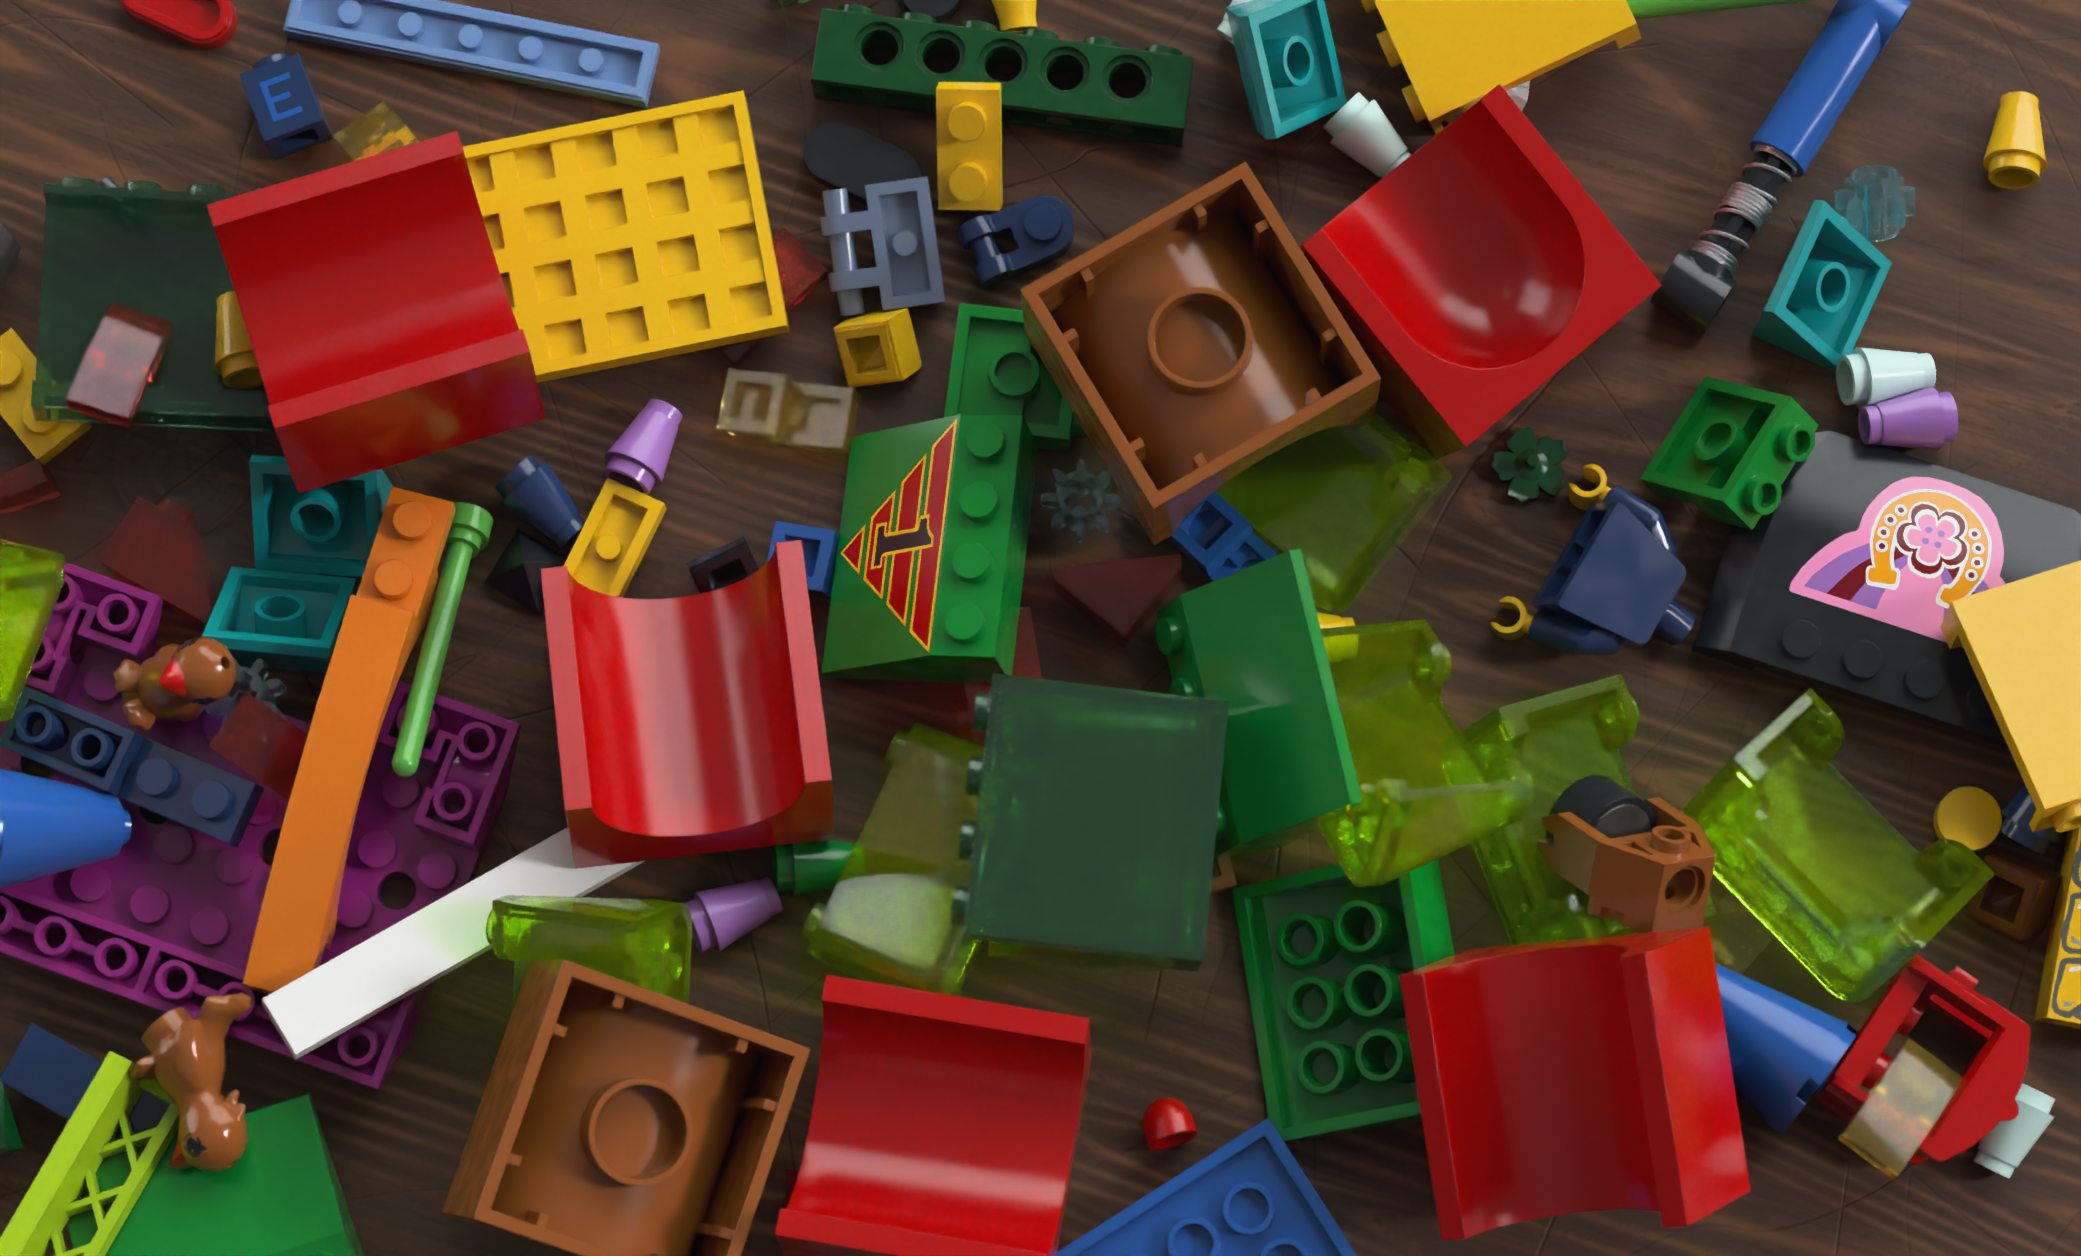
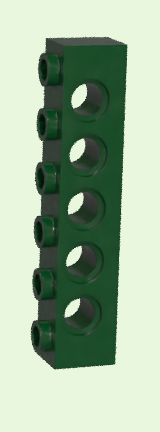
[811,4,1194,147]

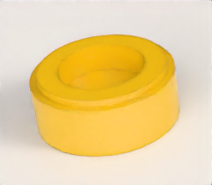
[1933,786,2002,854]

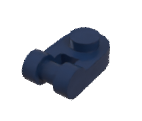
[956,195,1075,288]

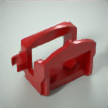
[1812,953,2030,1166]

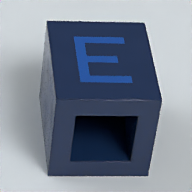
[239,53,333,160]

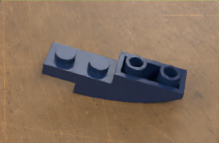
[0,686,265,848]

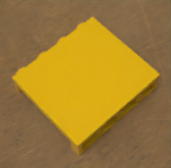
[1361,0,1642,134]
[1940,560,2081,833]

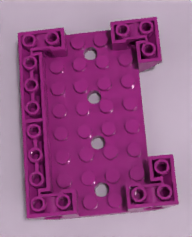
[0,554,521,1090]

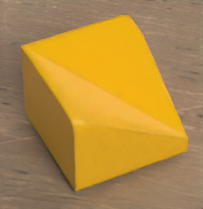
[833,307,922,388]

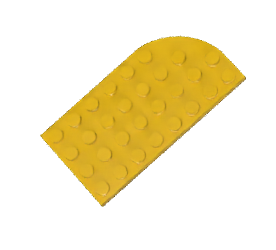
[463,91,790,383]

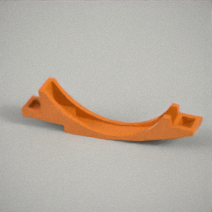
[243,486,456,994]

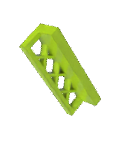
[0,1051,179,1256]

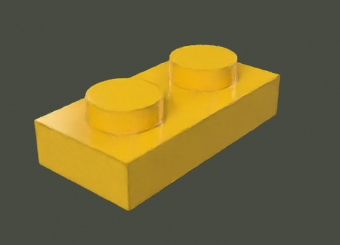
[936,82,1003,211]
[0,328,92,466]
[564,477,667,597]

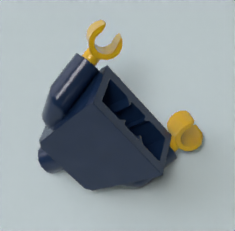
[1490,464,1695,655]

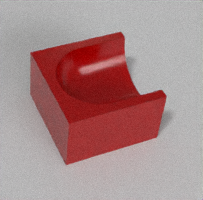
[1299,84,1662,461]

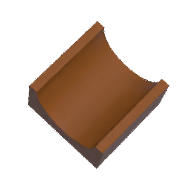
[1020,162,1381,545]
[442,959,811,1256]

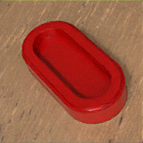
[119,0,237,50]

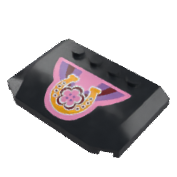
[1691,430,2081,756]

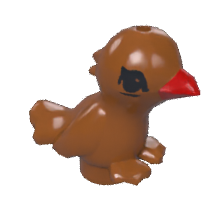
[113,637,237,731]
[128,993,252,1173]

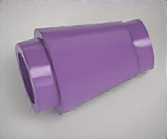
[1858,387,1958,450]
[603,399,683,495]
[682,876,783,952]

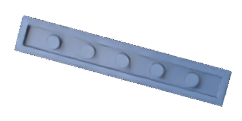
[283,0,660,108]

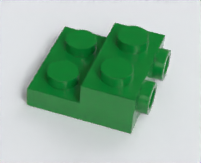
[944,303,1085,452]
[1640,376,1819,530]

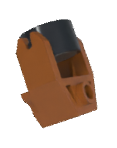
[1537,775,1716,933]

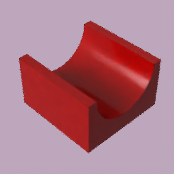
[207,131,546,494]
[541,540,834,869]
[1399,927,1751,1240]
[775,975,1092,1256]

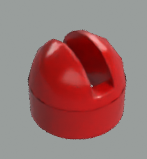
[1142,1097,1198,1151]

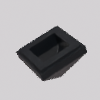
[485,529,567,615]
[686,536,759,594]

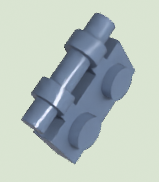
[819,176,946,316]

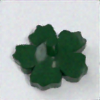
[1491,426,1568,504]

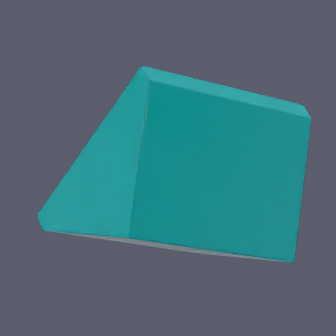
[1226,0,1347,140]
[1751,200,1892,372]
[249,455,393,577]
[202,567,357,674]

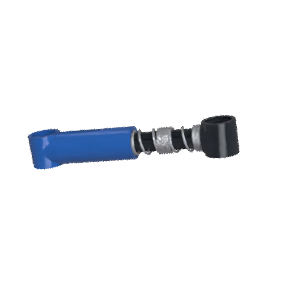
[1650,0,1912,335]

